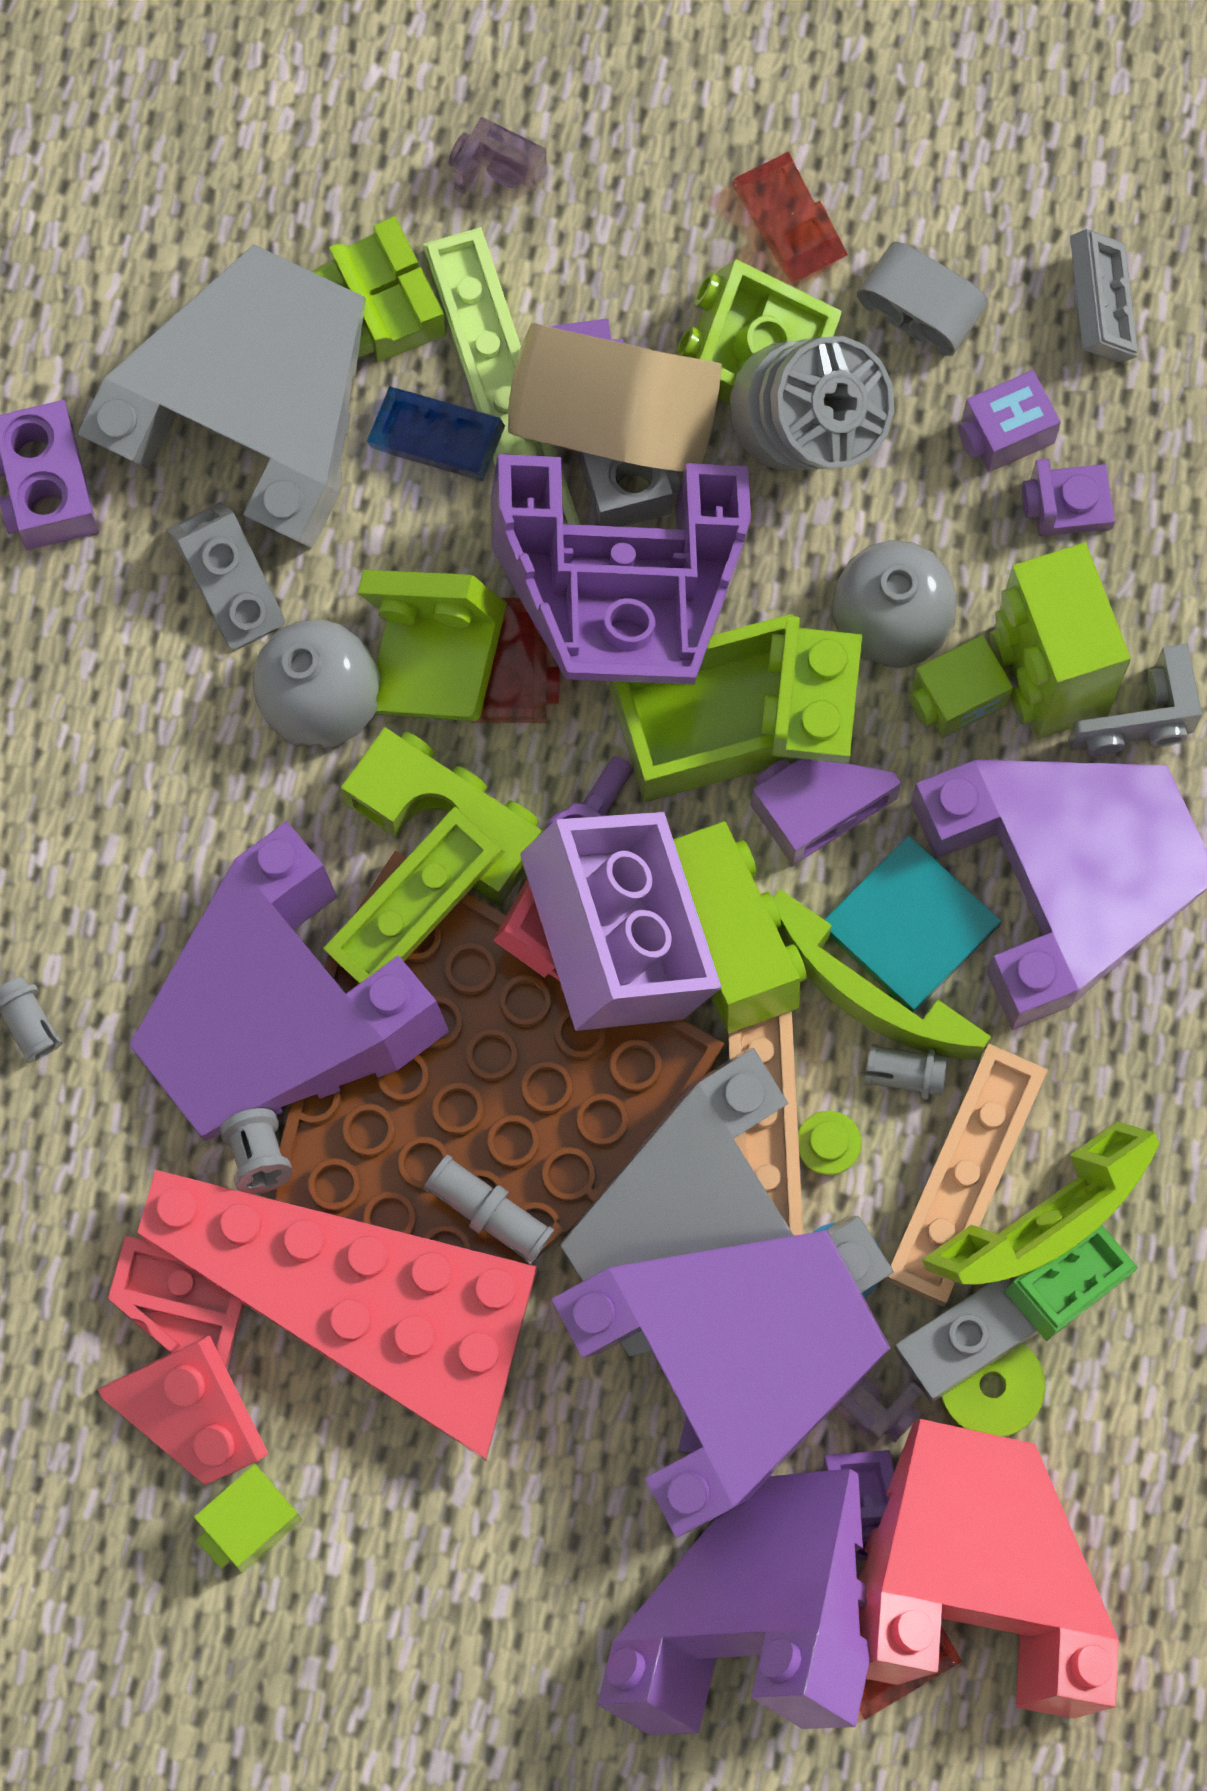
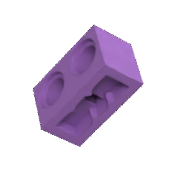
[0,399,99,551]

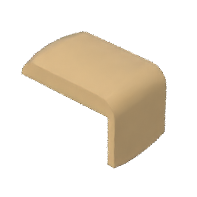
[508,323,722,472]

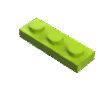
[323,806,505,983]

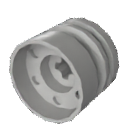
[730,336,895,471]

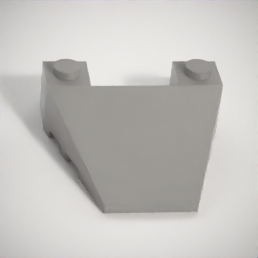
[77,244,366,548]
[559,1048,894,1356]

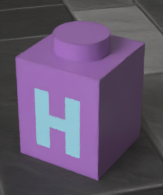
[958,370,1061,472]

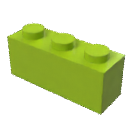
[673,821,807,1034]

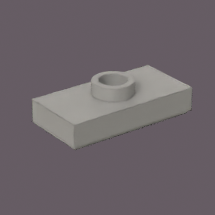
[1070,229,1138,362]
[894,1279,1039,1403]

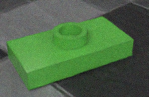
[1004,1225,1138,1342]

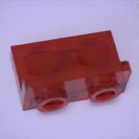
[471,598,560,723]

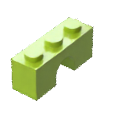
[341,727,542,907]

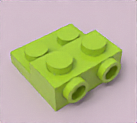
[675,259,842,405]

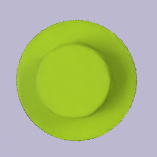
[798,1111,862,1176]

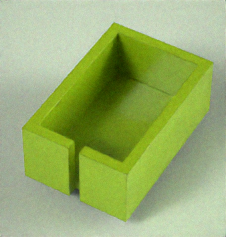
[989,542,1131,739]
[609,613,799,803]

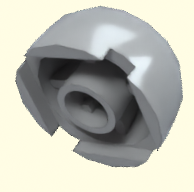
[832,540,957,668]
[252,619,381,748]

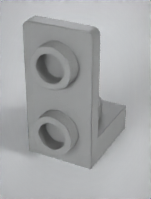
[166,502,285,649]
[1068,643,1202,756]

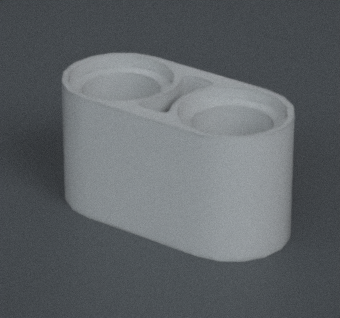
[857,242,988,356]

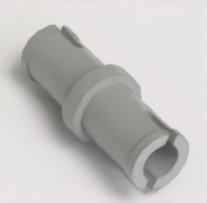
[423,1154,555,1265]

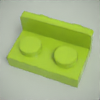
[761,616,862,764]

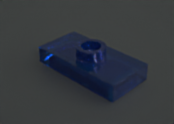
[367,386,505,481]

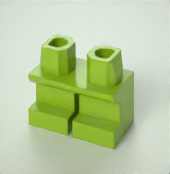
[311,216,446,362]

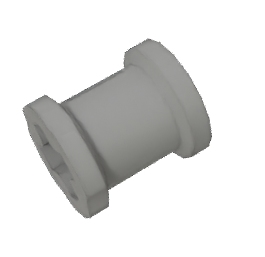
[220,1108,293,1194]

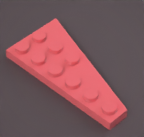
[137,1170,536,1461]

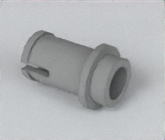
[0,977,63,1063]
[865,1044,948,1100]

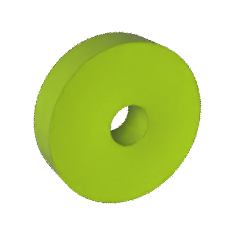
[940,1343,1045,1438]

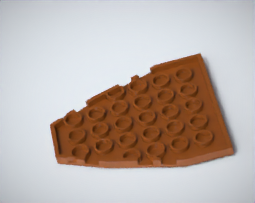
[276,850,724,1265]

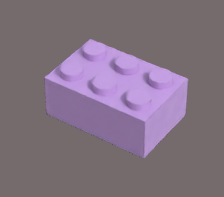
[520,812,722,1031]

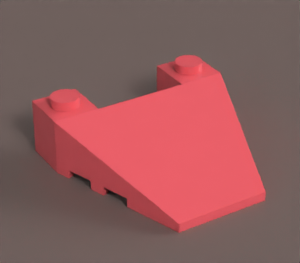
[859,1419,1119,1719]

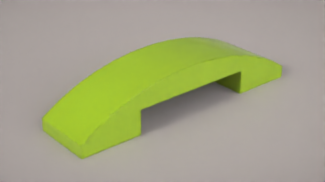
[773,889,991,1060]
[922,1121,1160,1284]

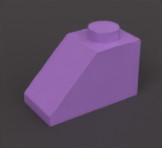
[751,759,901,866]

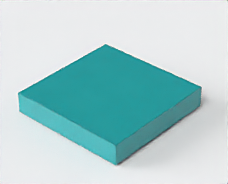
[824,835,1001,1013]

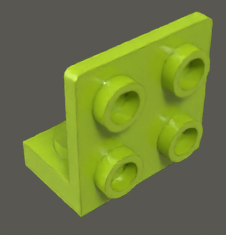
[358,570,507,721]

